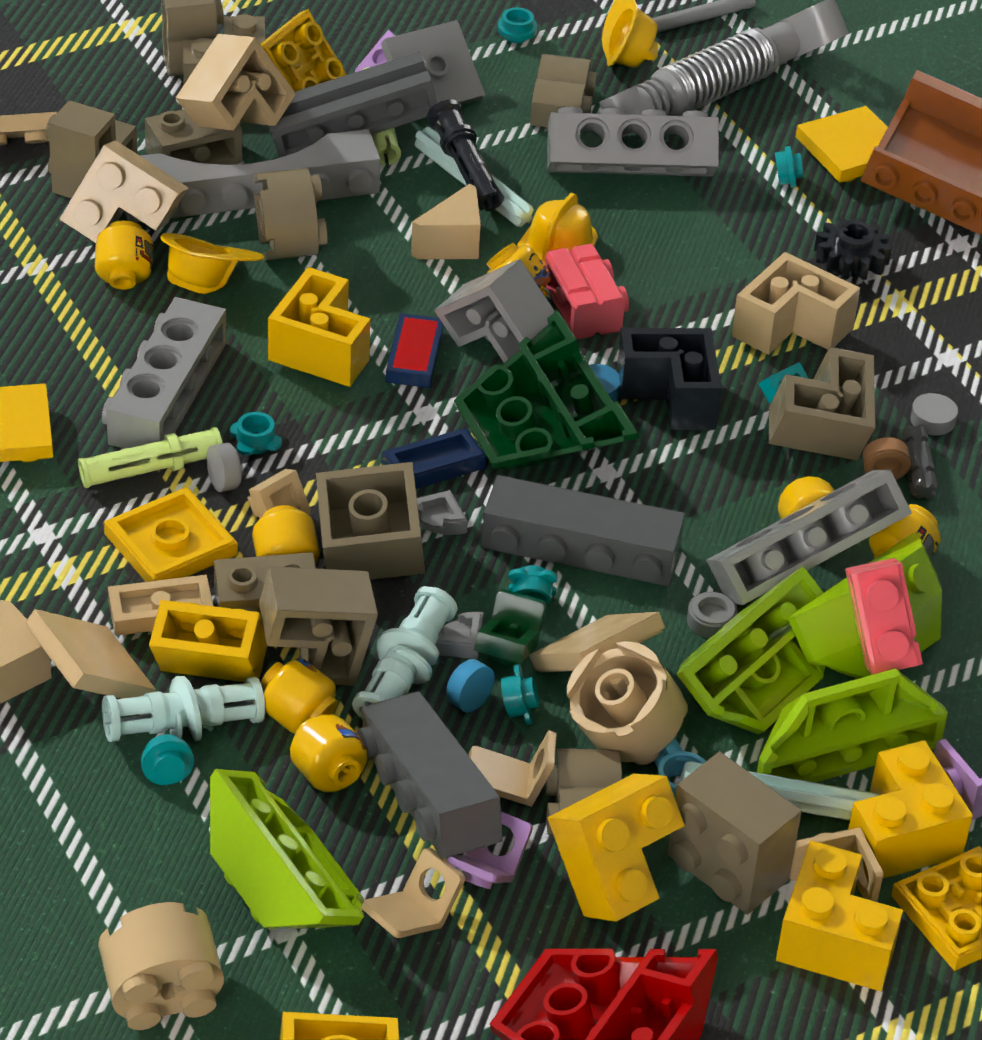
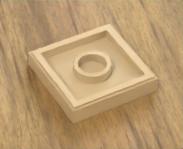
[25,609,156,699]
[529,612,665,672]

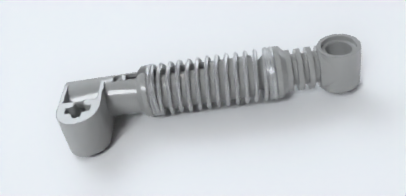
[599,0,850,137]

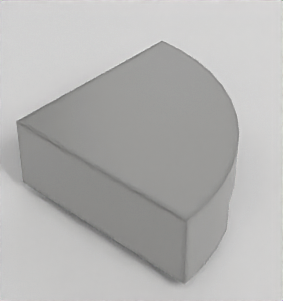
[417,490,468,535]
[435,612,483,659]

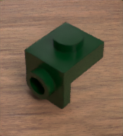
[474,589,546,665]

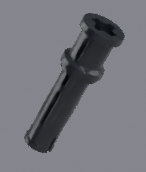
[427,99,504,212]

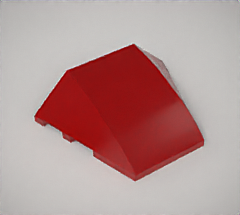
[489,949,718,1040]

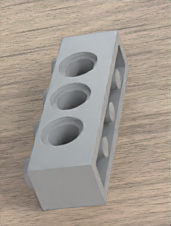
[547,107,719,177]
[102,297,226,449]
[706,470,912,605]

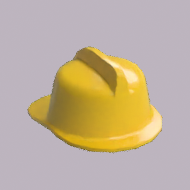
[602,0,658,68]
[517,193,598,263]
[160,233,264,294]

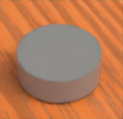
[910,393,958,435]
[207,443,242,492]
[687,592,738,638]

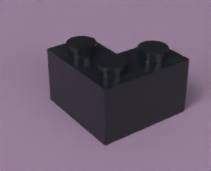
[617,328,722,431]

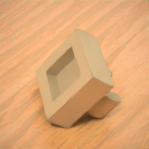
[247,469,312,519]

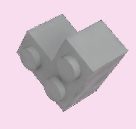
[434,259,555,363]

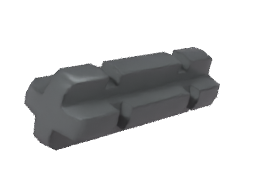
[901,425,938,500]

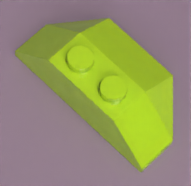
[787,532,942,679]
[677,566,825,734]
[757,668,948,783]
[210,769,364,929]

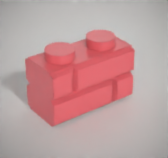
[544,244,629,339]
[845,558,923,675]

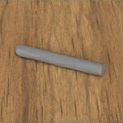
[652,0,756,33]

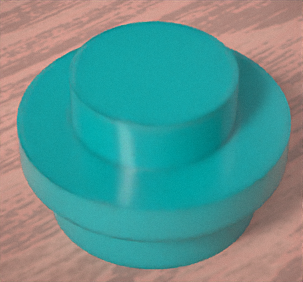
[497,7,537,43]
[775,146,804,188]
[141,734,194,785]

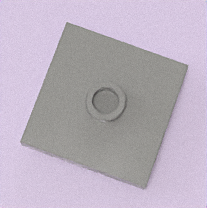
[381,20,485,105]

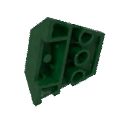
[454,310,639,470]

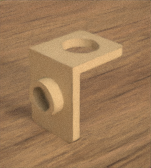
[469,730,556,807]
[789,827,883,902]
[361,848,465,938]

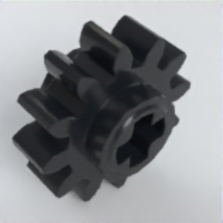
[814,217,892,280]

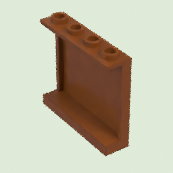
[861,70,982,235]

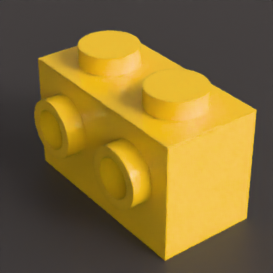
[149,600,267,682]

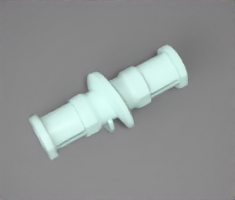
[352,586,458,719]
[102,676,265,742]

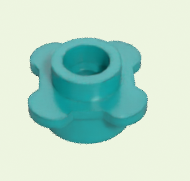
[230,412,282,456]
[508,565,557,605]
[501,664,540,725]

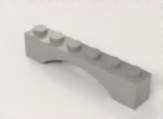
[124,129,380,223]

